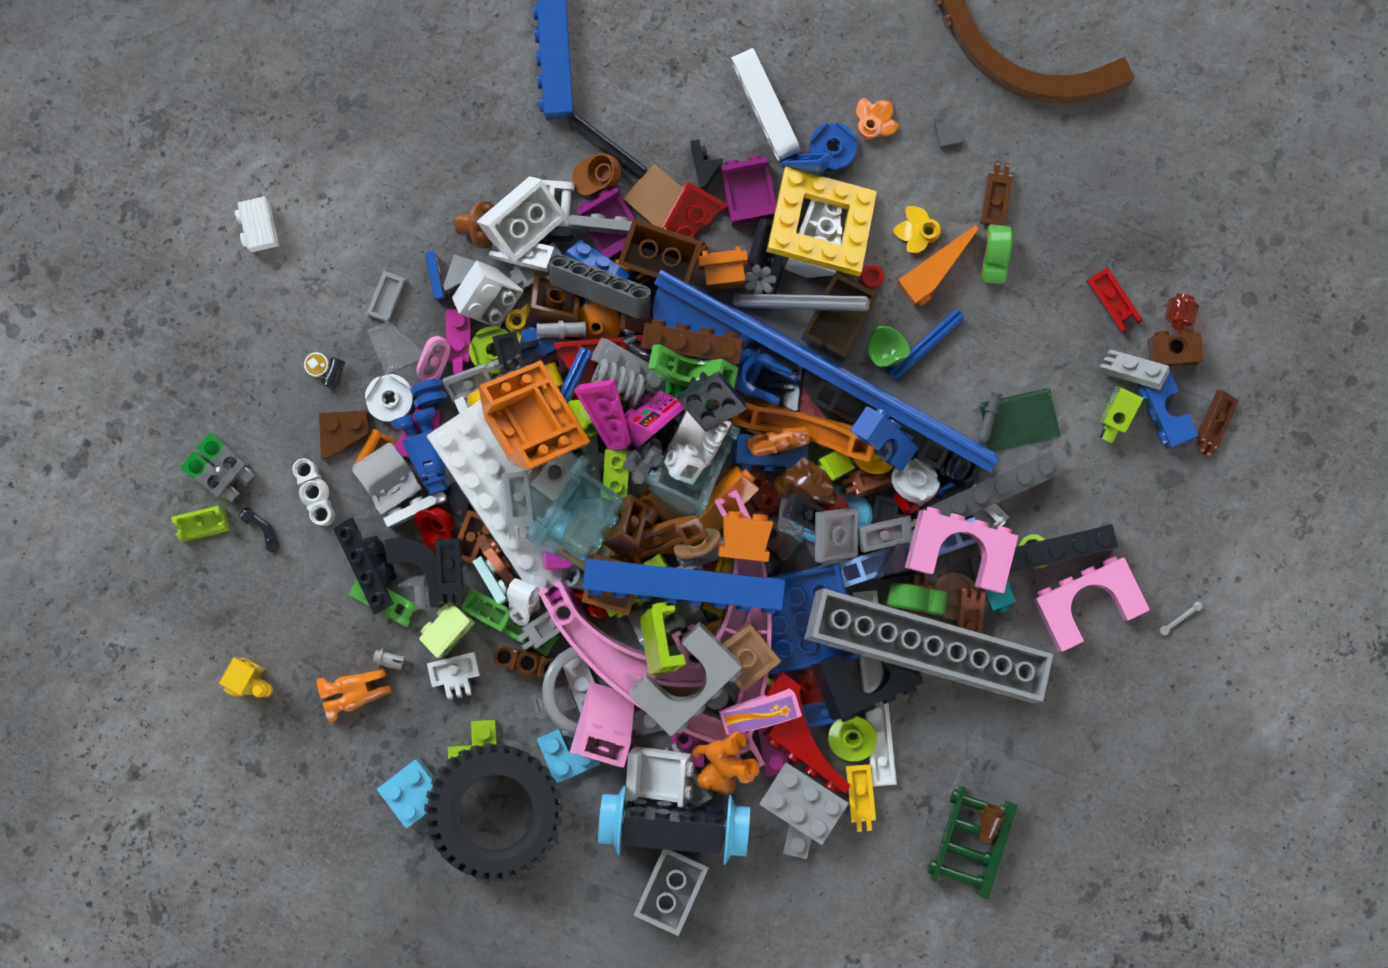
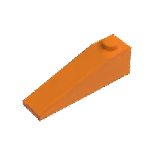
[896,225,979,307]

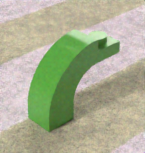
[648,344,738,388]

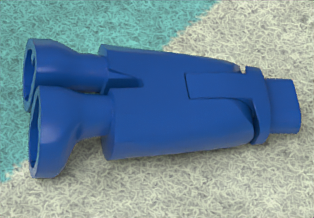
[391,407,448,495]

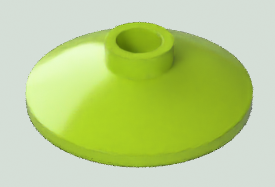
[828,715,877,761]

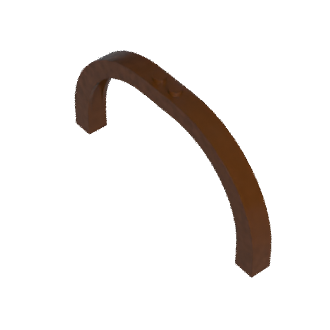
[934,0,1135,103]

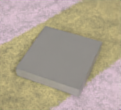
[815,508,858,562]

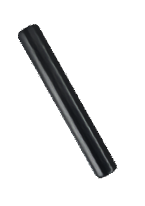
[568,114,648,179]

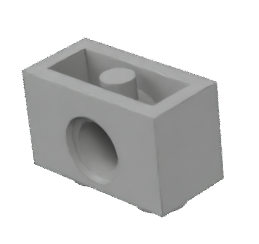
[528,452,583,502]

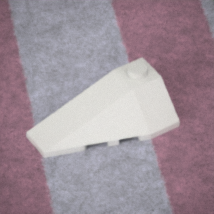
[784,200,842,278]

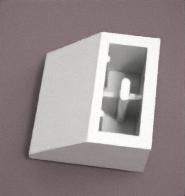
[452,260,523,327]

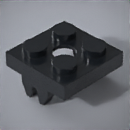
[677,371,747,432]

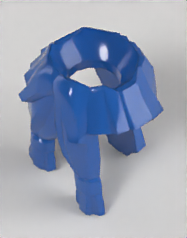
[735,349,798,405]

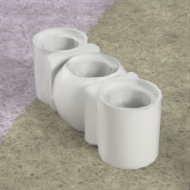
[292,458,335,526]

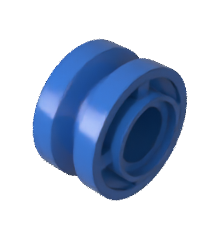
[410,379,448,409]

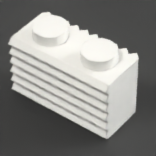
[235,196,279,252]

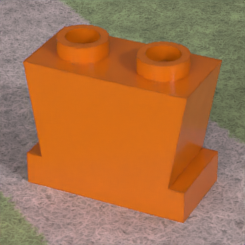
[718,511,773,562]

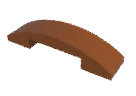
[609,515,708,564]

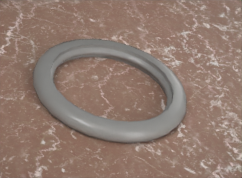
[542,647,580,735]

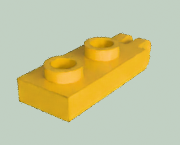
[846,764,876,832]

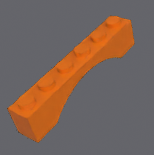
[731,396,876,462]

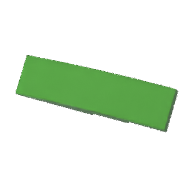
[461,588,560,657]

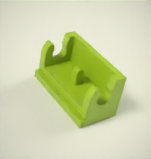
[171,506,230,542]

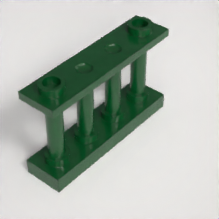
[927,785,1018,899]

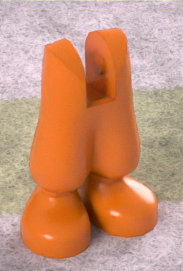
[316,669,391,723]

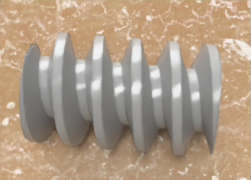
[591,358,647,405]

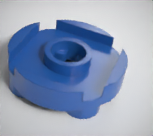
[809,122,857,172]

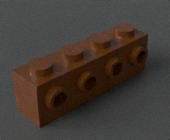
[641,319,745,364]

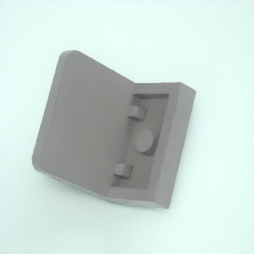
[352,443,422,515]

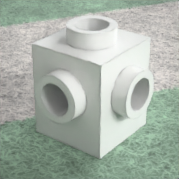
[664,442,706,485]

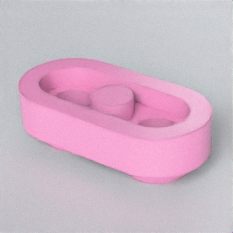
[416,336,450,381]

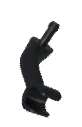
[621,333,652,361]
[239,508,280,552]

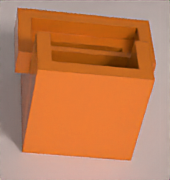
[698,246,748,292]

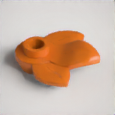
[855,98,899,139]

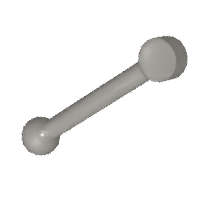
[1159,602,1203,635]

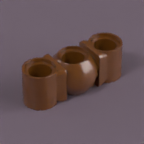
[493,646,563,680]

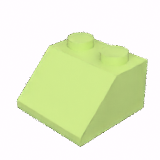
[419,603,476,658]

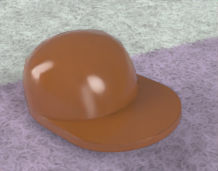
[572,153,622,196]

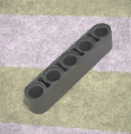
[549,255,651,318]

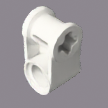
[507,578,541,626]

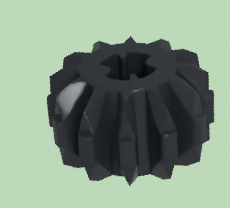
[937,453,980,489]

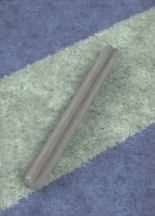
[733,294,870,311]

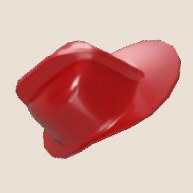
[414,505,454,547]

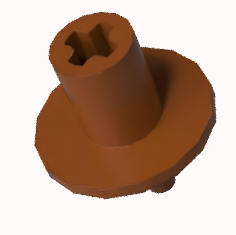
[454,201,494,249]

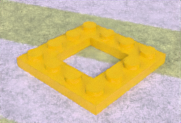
[767,167,877,276]

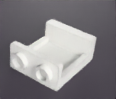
[625,746,694,808]

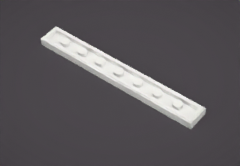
[853,590,897,787]

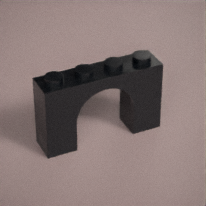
[810,654,924,722]

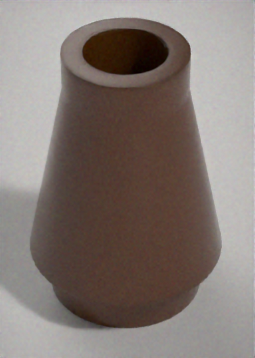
[978,804,1005,843]

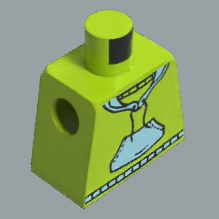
[1100,387,1143,443]

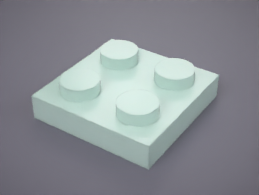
[473,557,509,604]

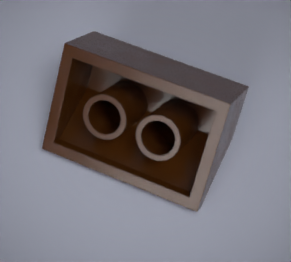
[618,218,703,284]

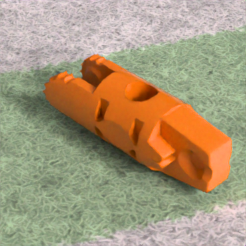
[746,427,809,456]

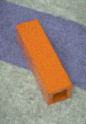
[687,466,759,531]

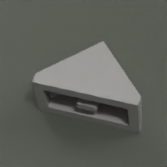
[443,255,476,295]

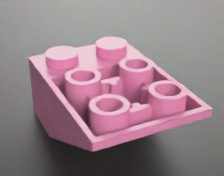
[570,682,634,768]

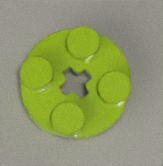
[469,326,509,375]

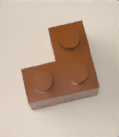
[458,510,500,564]

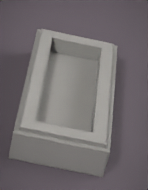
[366,270,407,324]

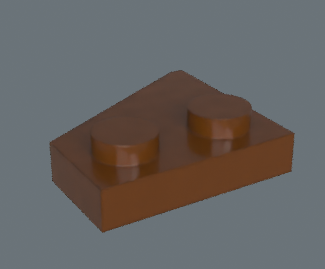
[319,410,369,460]

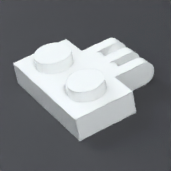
[427,652,480,701]

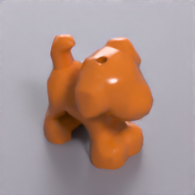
[693,731,759,796]

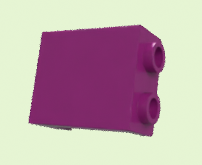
[721,155,777,226]
[576,188,634,261]

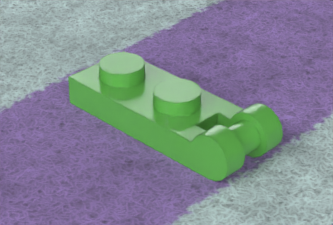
[348,580,419,627]

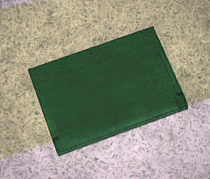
[979,388,1060,451]

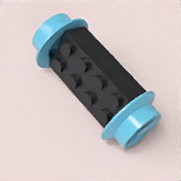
[598,786,750,865]

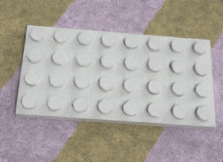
[426,400,585,596]

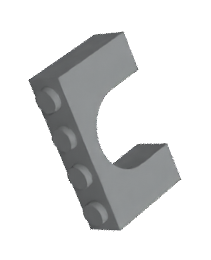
[629,621,742,736]

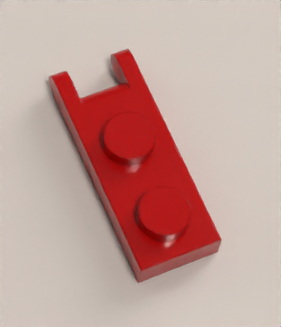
[1086,267,1143,334]

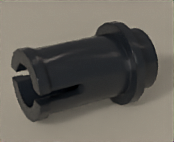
[321,357,346,389]

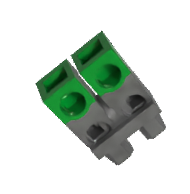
[180,432,256,503]

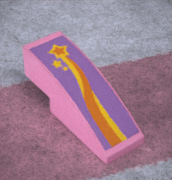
[719,689,802,735]

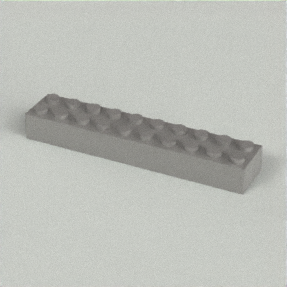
[804,588,1053,703]

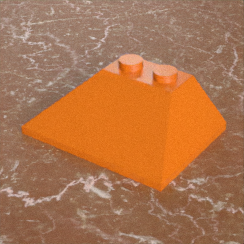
[478,361,590,470]

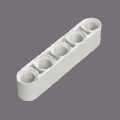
[731,48,801,161]

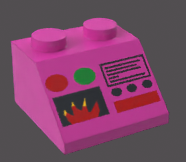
[624,391,685,448]

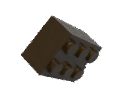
[801,272,878,361]

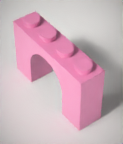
[905,507,1018,593]
[1033,556,1150,652]

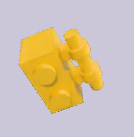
[219,657,273,698]

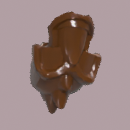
[774,457,836,506]

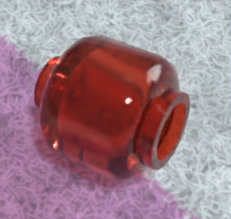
[1165,293,1199,330]

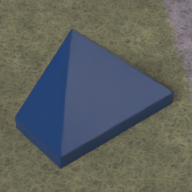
[780,152,833,176]

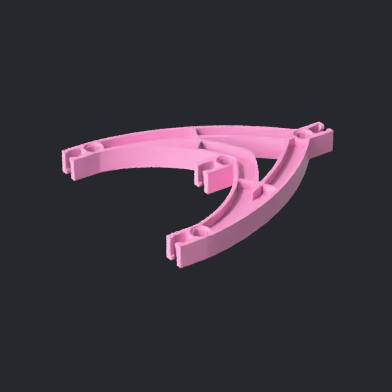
[538,490,772,767]

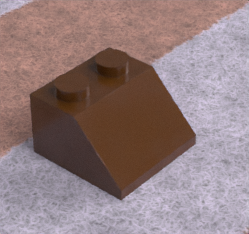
[524,272,580,328]

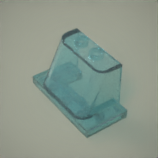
[525,455,625,561]

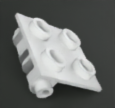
[668,411,731,468]

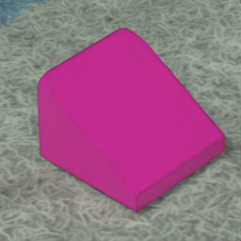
[541,550,572,570]

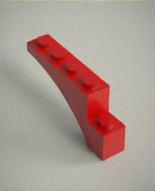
[762,672,851,794]

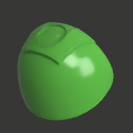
[868,326,910,367]

